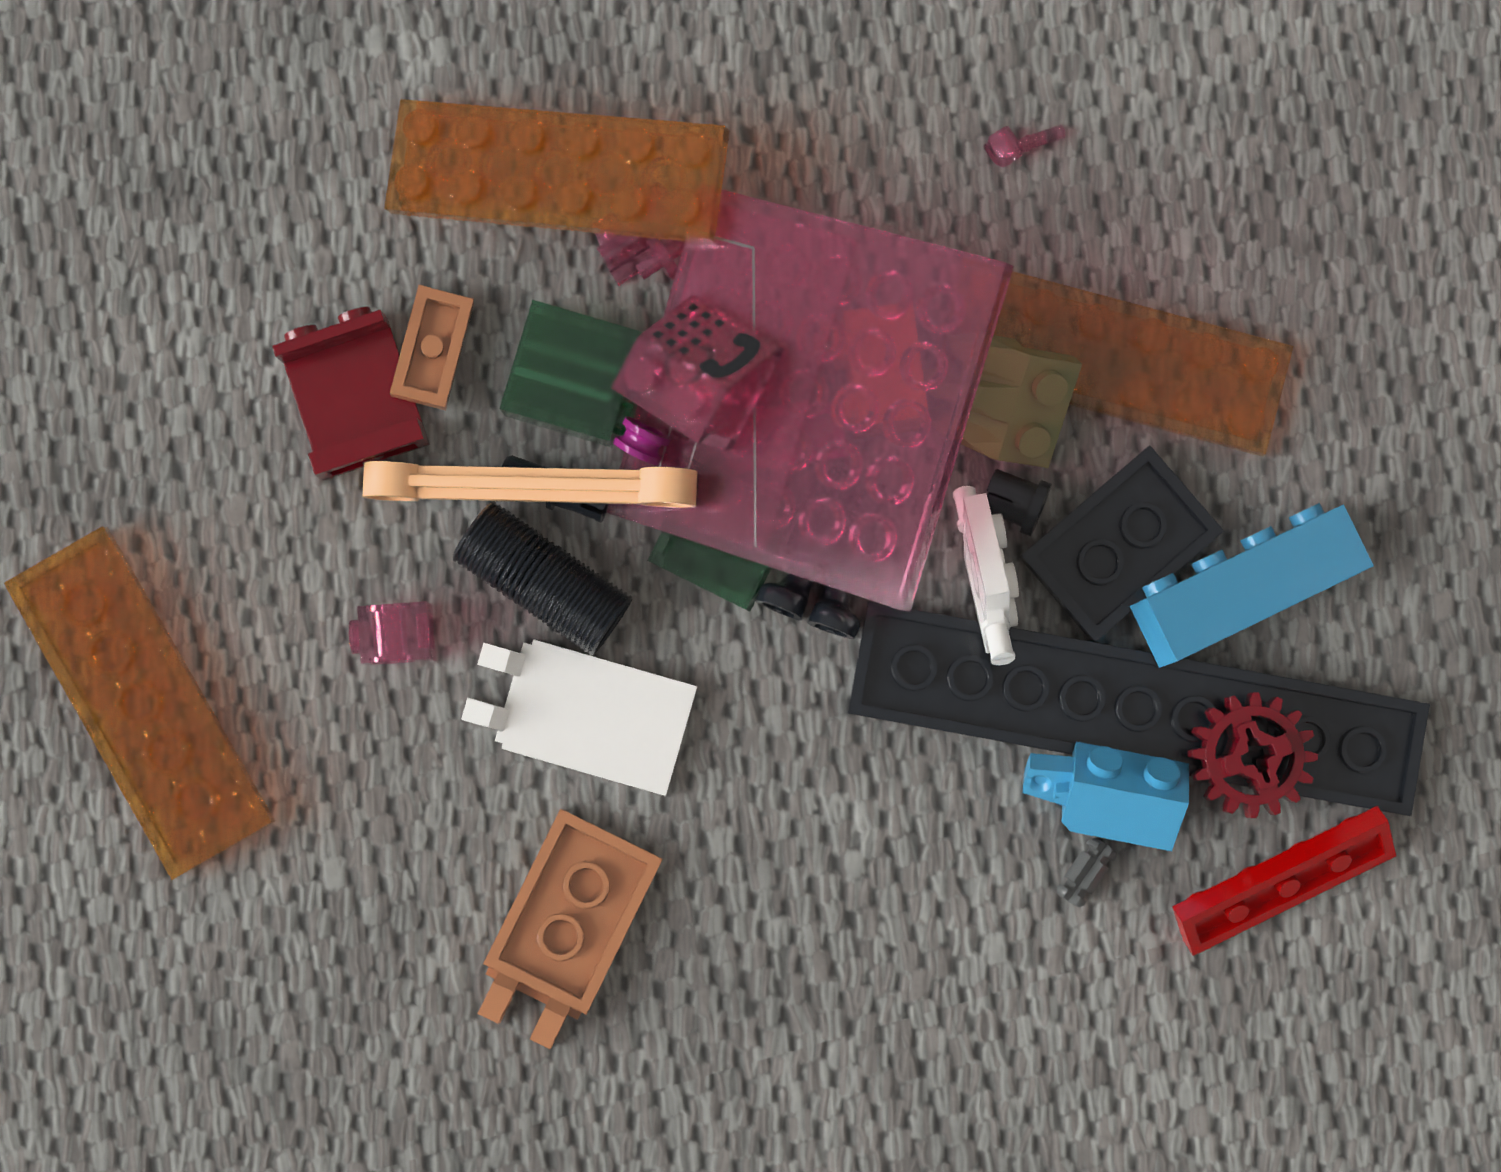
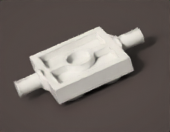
[953,486,1019,665]

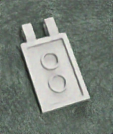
[461,639,697,796]

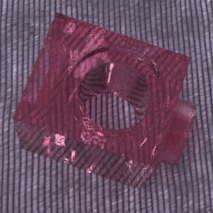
[349,601,436,665]

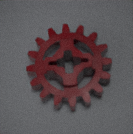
[1187,692,1318,818]

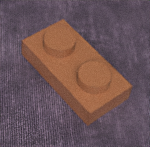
[390,285,474,411]

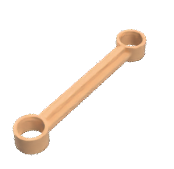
[362,461,698,508]

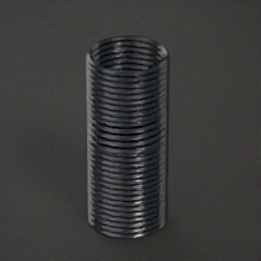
[453,501,632,656]

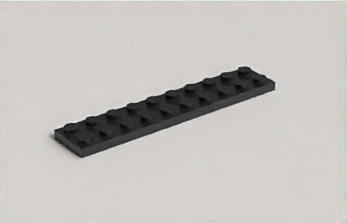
[847,601,1430,816]

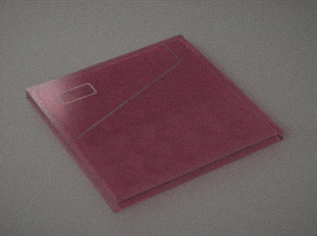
[607,184,1014,612]

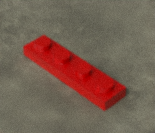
[1172,806,1397,956]

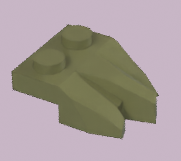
[924,333,1082,468]

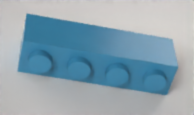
[1130,503,1374,668]

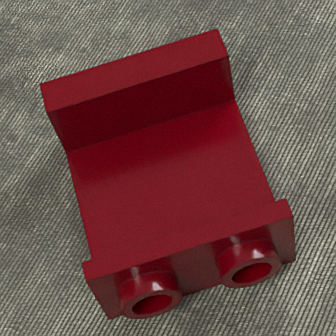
[272,306,430,481]

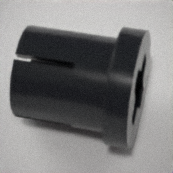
[986,469,1052,537]

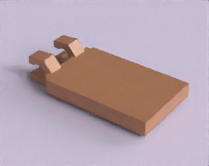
[478,809,663,1049]

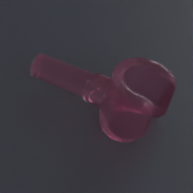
[983,125,1065,167]

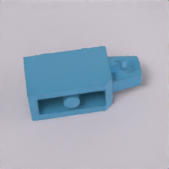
[1022,741,1189,851]

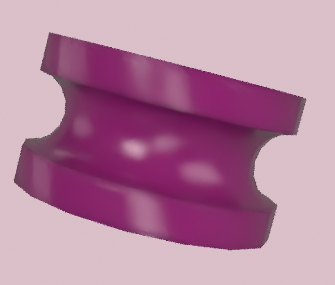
[613,416,671,465]

